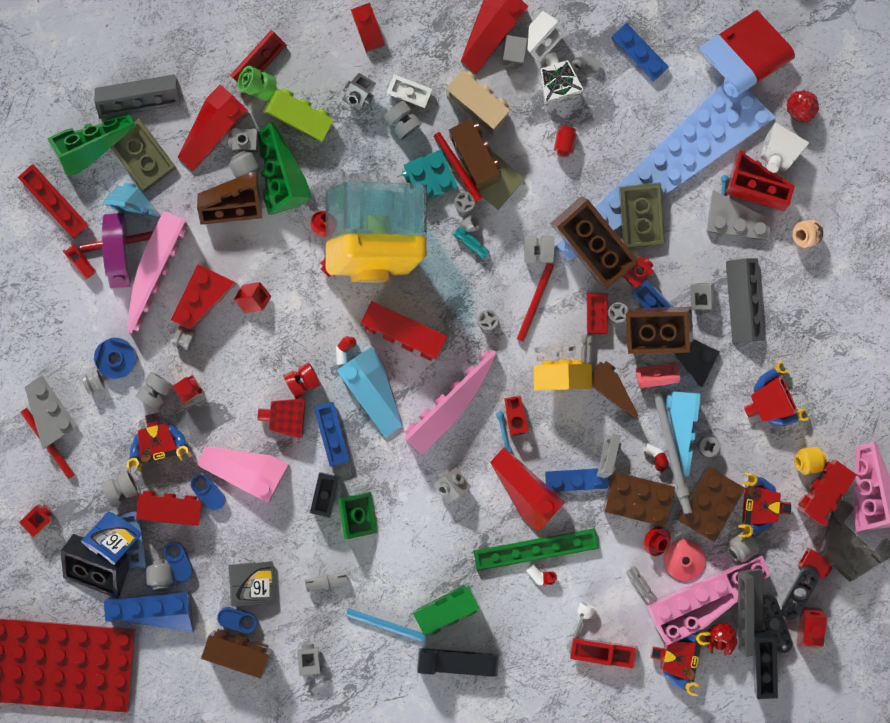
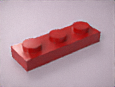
[230,30,287,83]

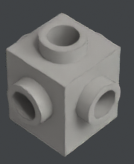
[433,467,471,504]

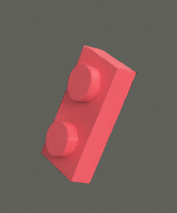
[635,363,680,388]

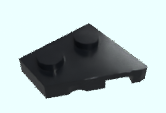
[673,339,720,387]

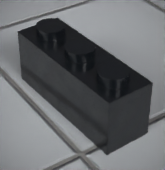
[753,631,778,699]

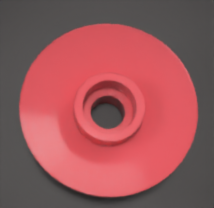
[664,539,705,581]

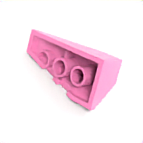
[852,442,890,532]
[196,446,289,502]

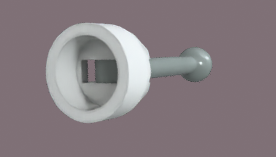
[567,602,596,651]

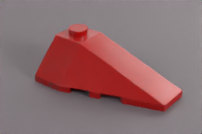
[460,0,529,74]
[178,85,249,172]

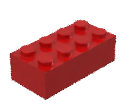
[361,300,447,361]

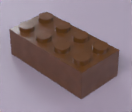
[550,196,638,289]

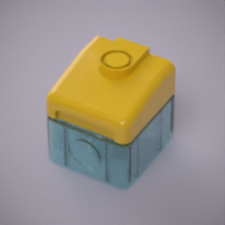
[326,181,427,283]

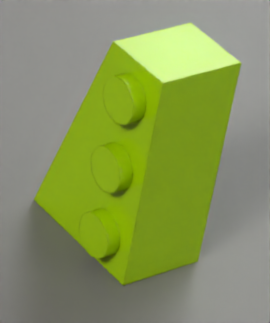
[261,88,334,142]

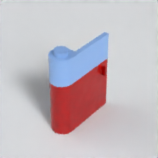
[699,10,795,97]

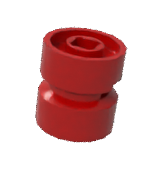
[283,362,322,399]

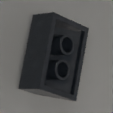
[61,534,129,599]

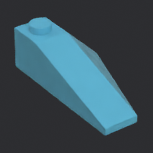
[104,183,159,217]
[337,347,402,438]
[666,391,701,477]

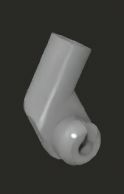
[571,55,602,72]

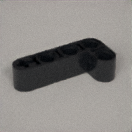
[417,648,499,677]

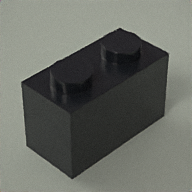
[310,472,341,518]

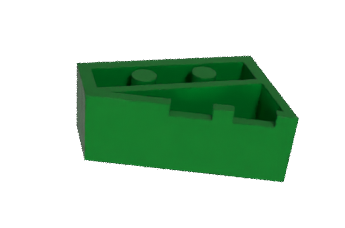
[413,583,480,636]

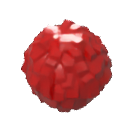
[786,90,819,123]
[705,623,738,656]

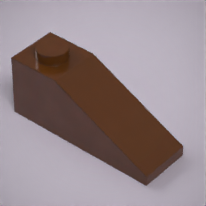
[592,361,638,419]

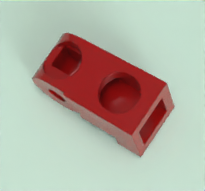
[504,395,529,437]

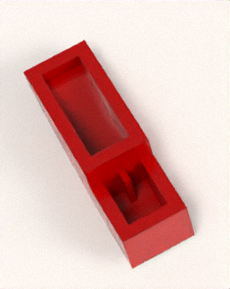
[570,638,638,669]

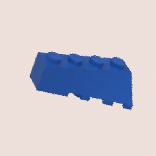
[104,591,194,632]

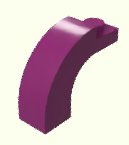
[102,213,131,288]

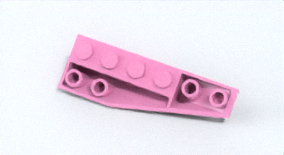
[128,211,188,334]
[404,350,496,455]
[646,555,771,645]

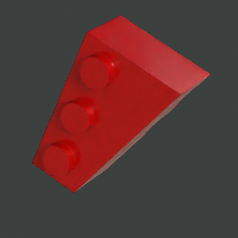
[171,264,238,330]

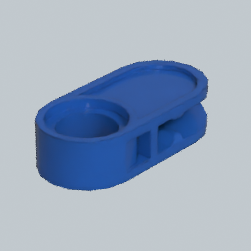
[191,474,226,510]
[164,542,193,582]
[217,607,258,633]

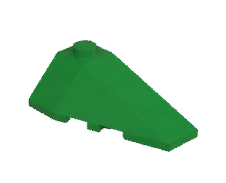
[47,113,136,177]
[259,122,312,215]

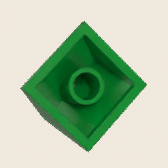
[338,492,378,540]

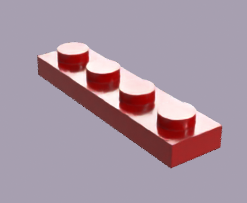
[17,164,89,239]

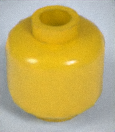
[794,446,827,475]

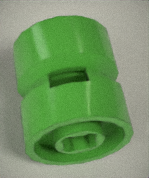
[237,66,277,101]

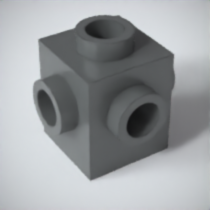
[342,73,376,111]

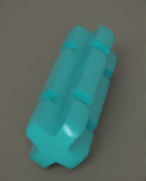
[453,227,490,259]

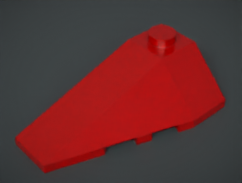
[490,447,565,532]

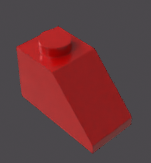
[350,2,385,53]

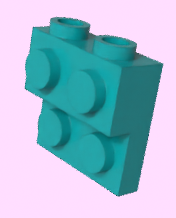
[402,149,458,204]

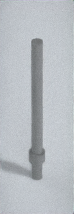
[654,393,692,514]

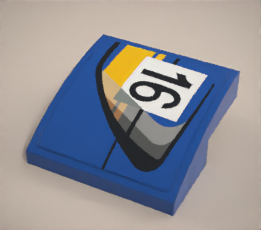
[81,511,142,565]

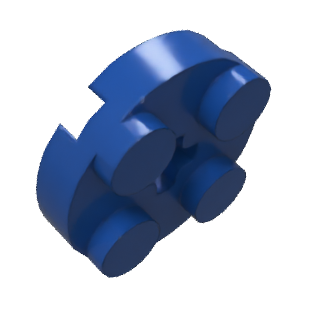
[94,338,136,379]

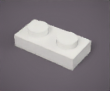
[387,74,432,109]

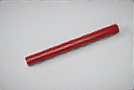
[433,132,483,203]
[80,231,153,253]
[517,263,554,342]
[20,408,75,479]

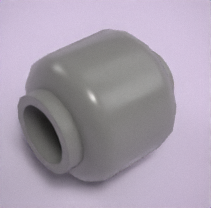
[229,150,260,178]
[728,532,760,563]
[146,560,173,592]

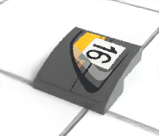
[228,561,275,606]

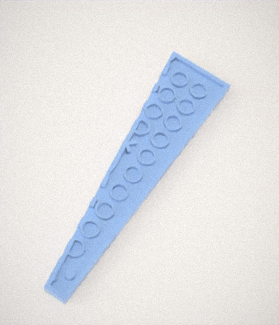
[556,82,776,261]

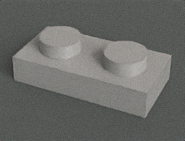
[597,433,621,478]

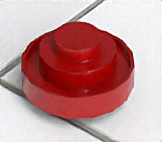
[310,211,341,238]
[643,526,671,557]

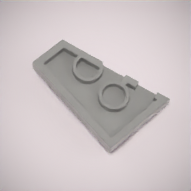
[706,190,771,241]
[25,376,78,450]

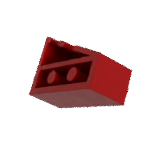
[725,149,795,212]
[797,460,857,527]

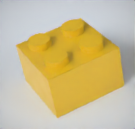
[534,360,592,390]

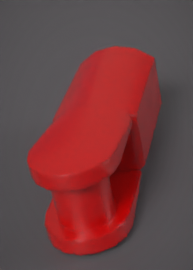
[63,243,96,280]

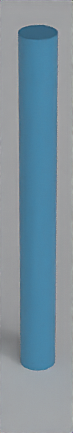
[346,608,427,642]

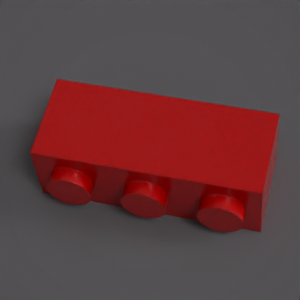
[135,491,201,526]

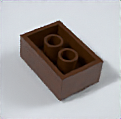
[449,118,501,191]
[626,307,694,354]
[676,466,746,542]
[603,471,675,527]
[201,628,272,679]

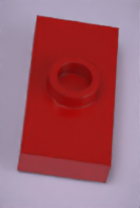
[587,293,608,334]

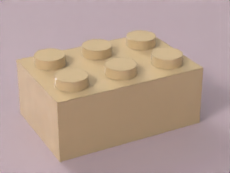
[446,69,510,135]

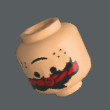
[792,220,824,248]

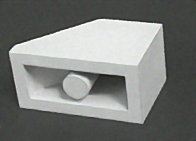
[528,11,566,63]

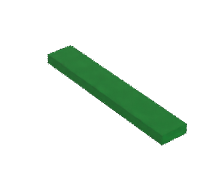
[473,528,599,571]

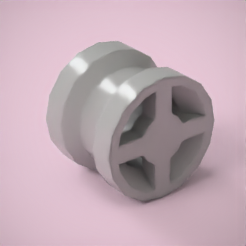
[455,192,475,214]
[608,302,628,323]
[478,310,499,331]
[172,325,196,351]
[81,370,105,394]
[697,436,720,457]

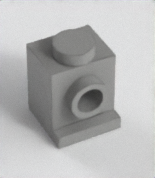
[228,129,259,152]
[691,283,715,313]
[297,643,321,676]

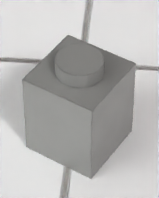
[502,35,527,69]

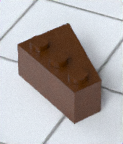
[197,170,262,225]

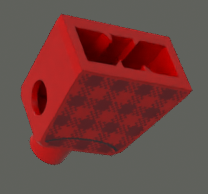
[257,399,306,438]
[796,607,827,648]

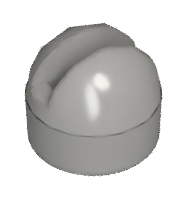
[462,214,480,232]

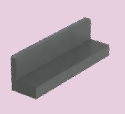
[94,74,180,119]
[726,258,765,343]
[738,569,763,657]

